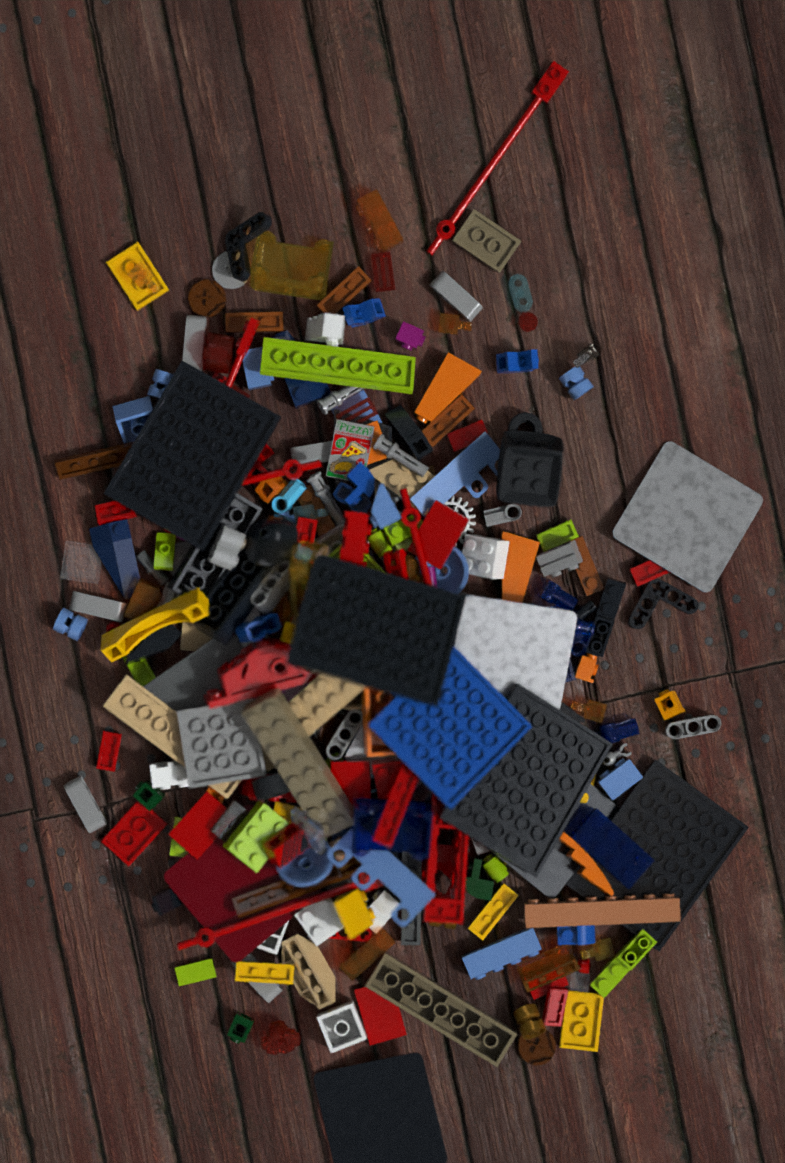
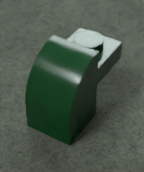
[465,857,494,901]

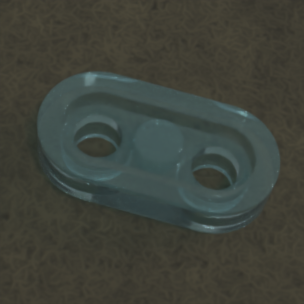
[508,274,533,312]

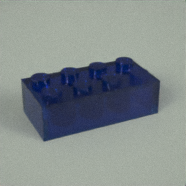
[569,808,655,889]

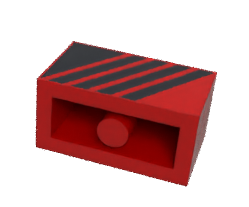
[262,822,311,869]

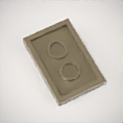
[452,209,521,274]

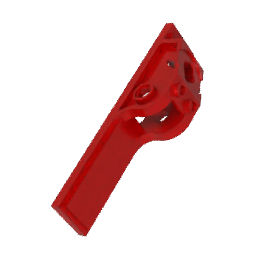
[203,637,320,709]
[422,792,469,924]

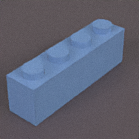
[461,928,542,980]

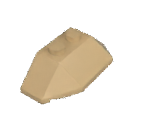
[281,934,335,1009]

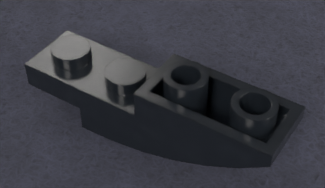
[584,577,626,657]

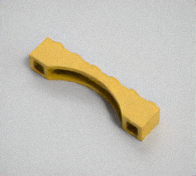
[101,588,209,662]

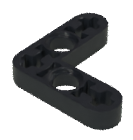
[225,212,272,282]
[629,578,699,629]

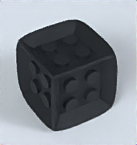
[496,430,564,507]

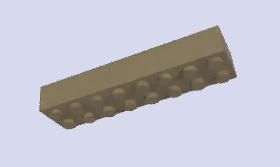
[242,687,357,840]
[365,951,517,1067]

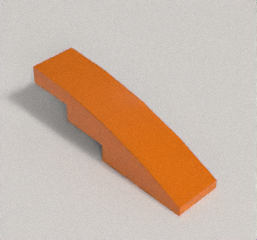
[558,832,614,896]

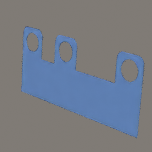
[410,431,500,518]
[327,822,436,927]

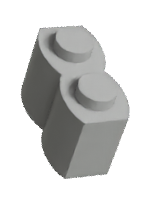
[207,525,247,571]

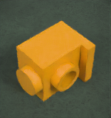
[654,689,686,720]

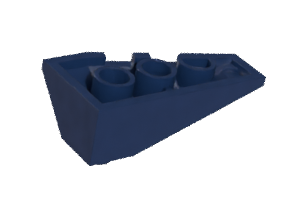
[269,330,330,409]
[89,519,144,599]

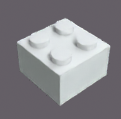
[462,534,510,579]
[295,898,344,946]
[317,1000,367,1053]

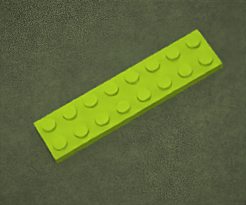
[260,337,416,394]

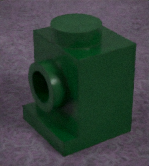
[133,780,166,811]
[227,1011,255,1044]

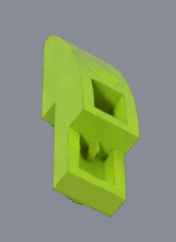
[590,929,657,998]

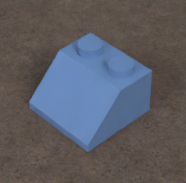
[113,396,154,444]
[370,483,401,530]

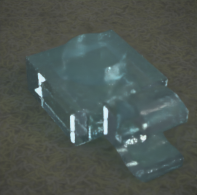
[293,505,328,526]

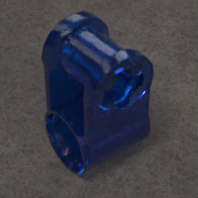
[571,617,595,656]

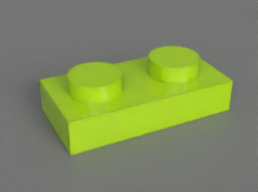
[383,515,423,547]

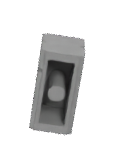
[536,540,583,578]

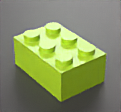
[223,801,289,873]

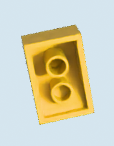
[334,888,376,939]

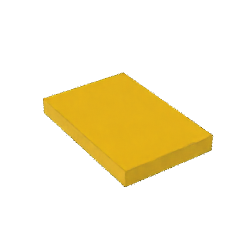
[106,242,169,311]
[559,990,604,1052]

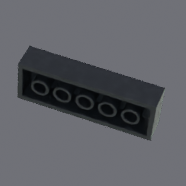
[167,493,263,596]
[192,549,292,646]

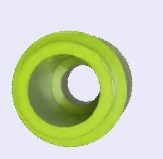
[367,528,392,558]
[481,853,509,883]

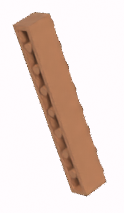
[524,893,681,928]

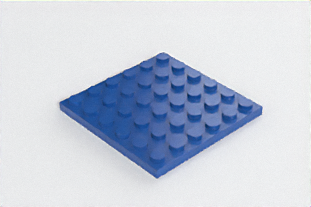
[367,647,533,809]

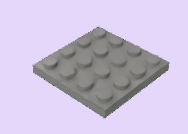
[177,698,266,788]

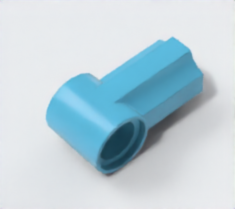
[271,479,307,513]

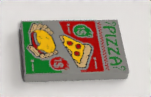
[326,419,375,481]

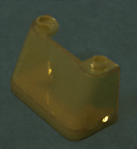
[250,231,334,300]
[289,541,328,627]

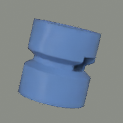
[558,365,594,401]
[147,369,174,399]
[53,608,88,641]

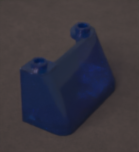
[351,798,433,860]

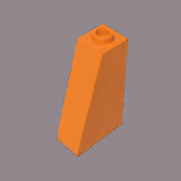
[414,352,482,424]
[501,531,540,603]

